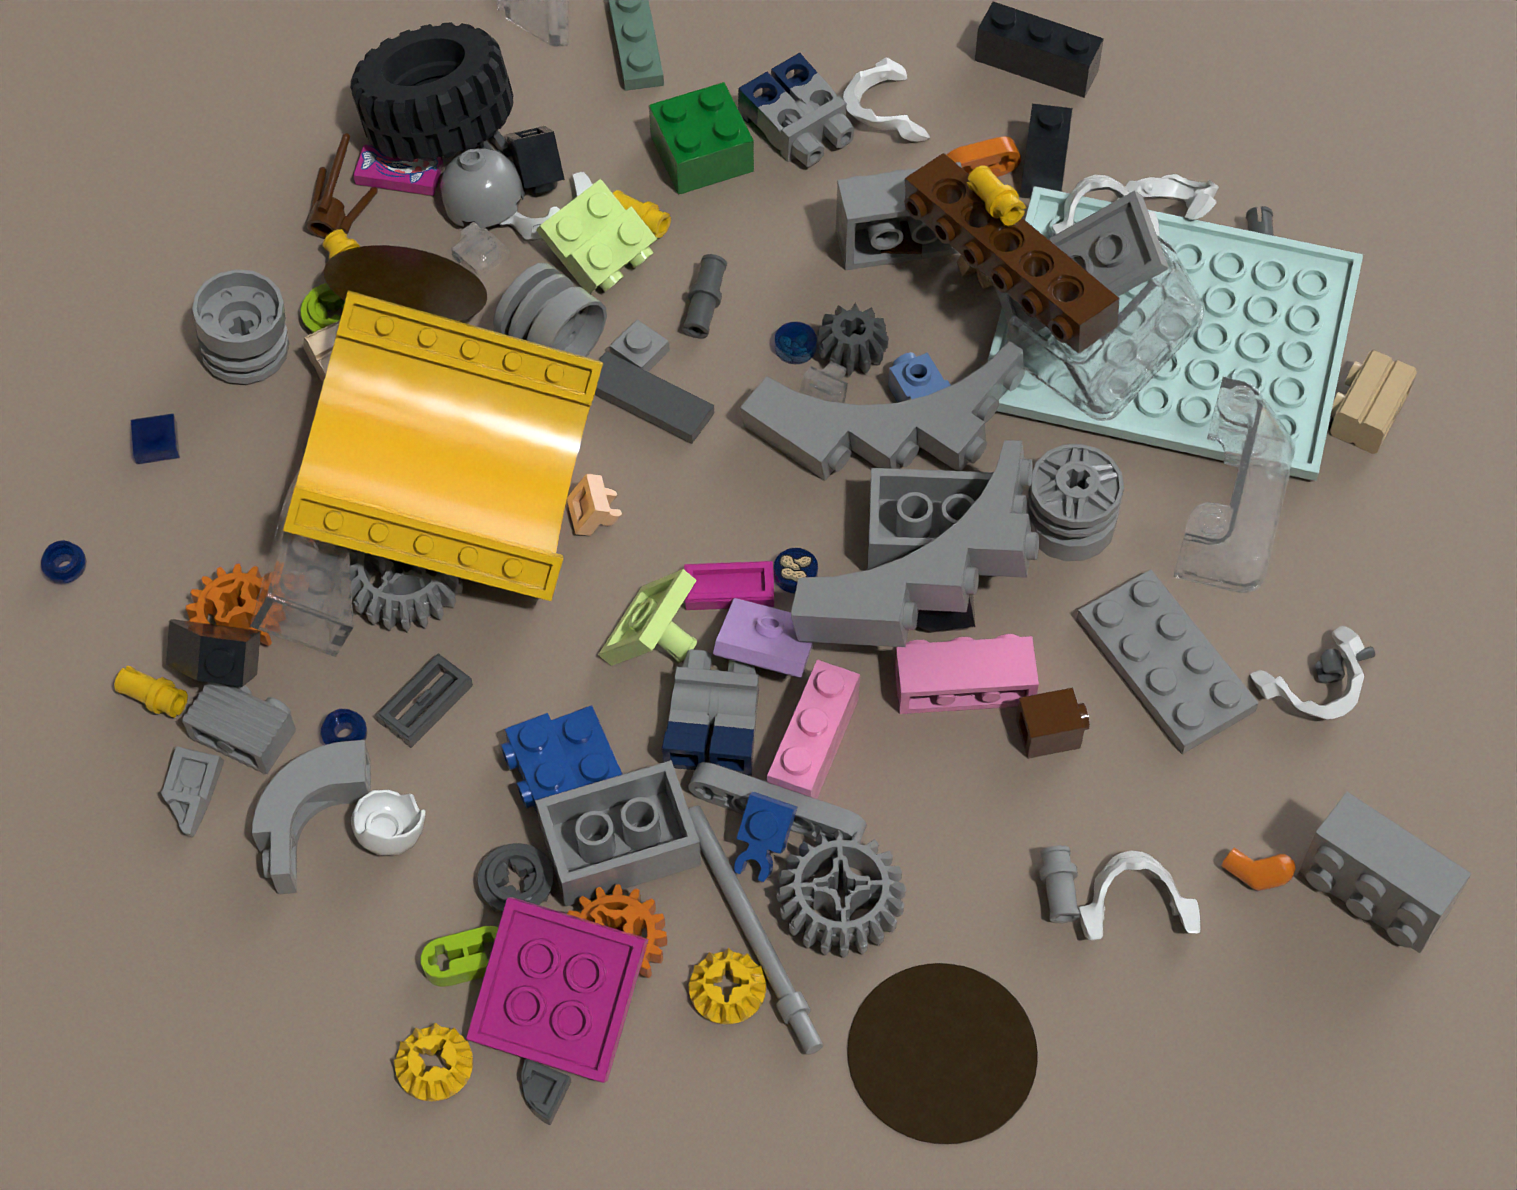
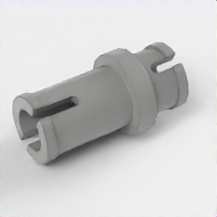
[1039,845,1080,923]

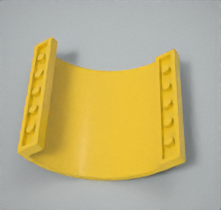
[283,291,603,601]

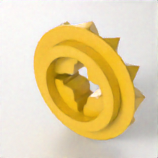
[689,947,766,1024]
[394,1023,473,1101]

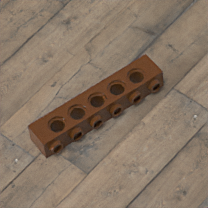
[904,153,1120,354]

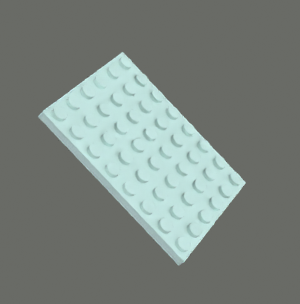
[988,186,1363,481]

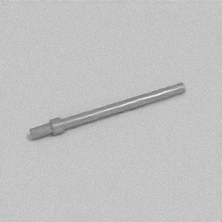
[689,806,823,1055]

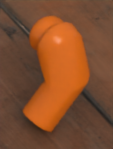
[1221,847,1296,891]

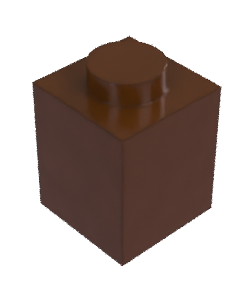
[1016,687,1090,759]

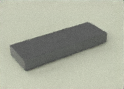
[594,351,715,444]

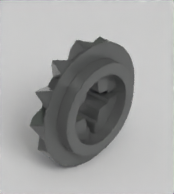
[478,843,554,912]

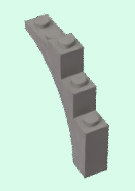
[740,341,1025,481]
[791,440,1039,647]

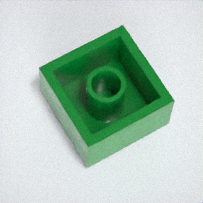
[649,82,754,195]

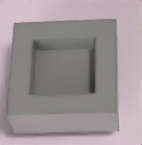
[610,319,670,372]

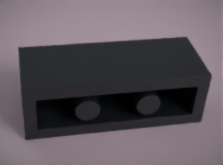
[975,1,1104,98]

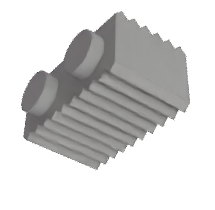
[182,682,296,774]

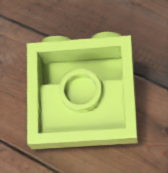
[536,179,657,294]

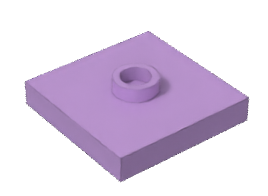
[713,598,814,677]

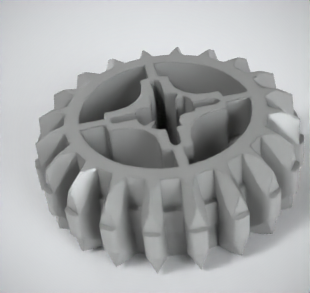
[343,550,463,632]
[777,829,906,958]

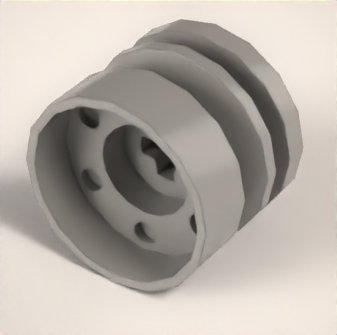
[493,263,607,357]
[192,269,289,384]
[1026,444,1124,561]

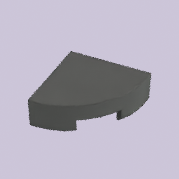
[521,1058,571,1125]

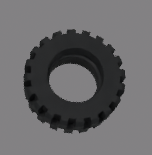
[350,22,514,162]

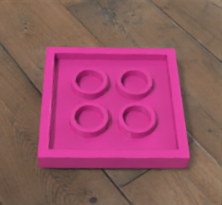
[466,897,649,1083]

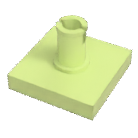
[598,569,697,666]

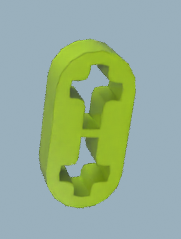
[421,926,499,987]

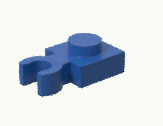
[734,792,798,882]

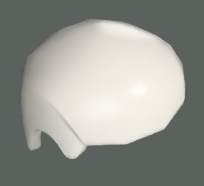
[351,790,425,856]

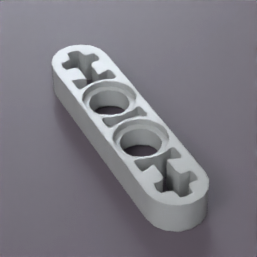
[688,762,867,842]

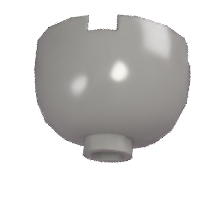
[440,149,525,228]

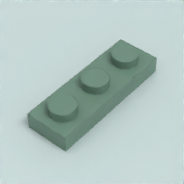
[608,0,664,91]

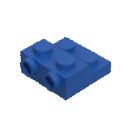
[500,705,623,816]

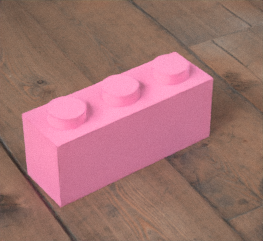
[894,634,1039,714]
[767,660,860,799]

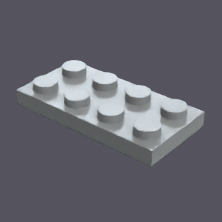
[995,190,1169,348]
[1076,569,1259,754]

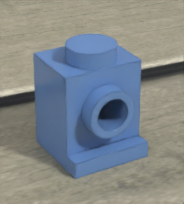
[888,352,951,403]

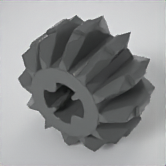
[817,302,889,377]

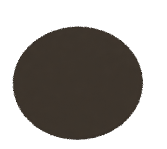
[324,245,487,321]
[848,963,1038,1144]

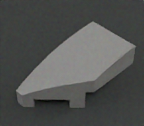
[161,746,224,837]

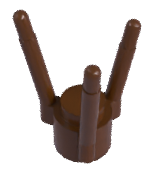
[306,133,378,239]

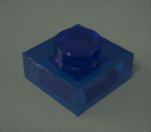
[131,413,180,464]

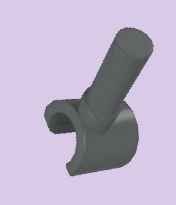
[1315,646,1375,684]

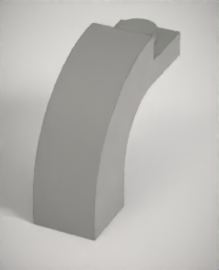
[252,740,371,894]

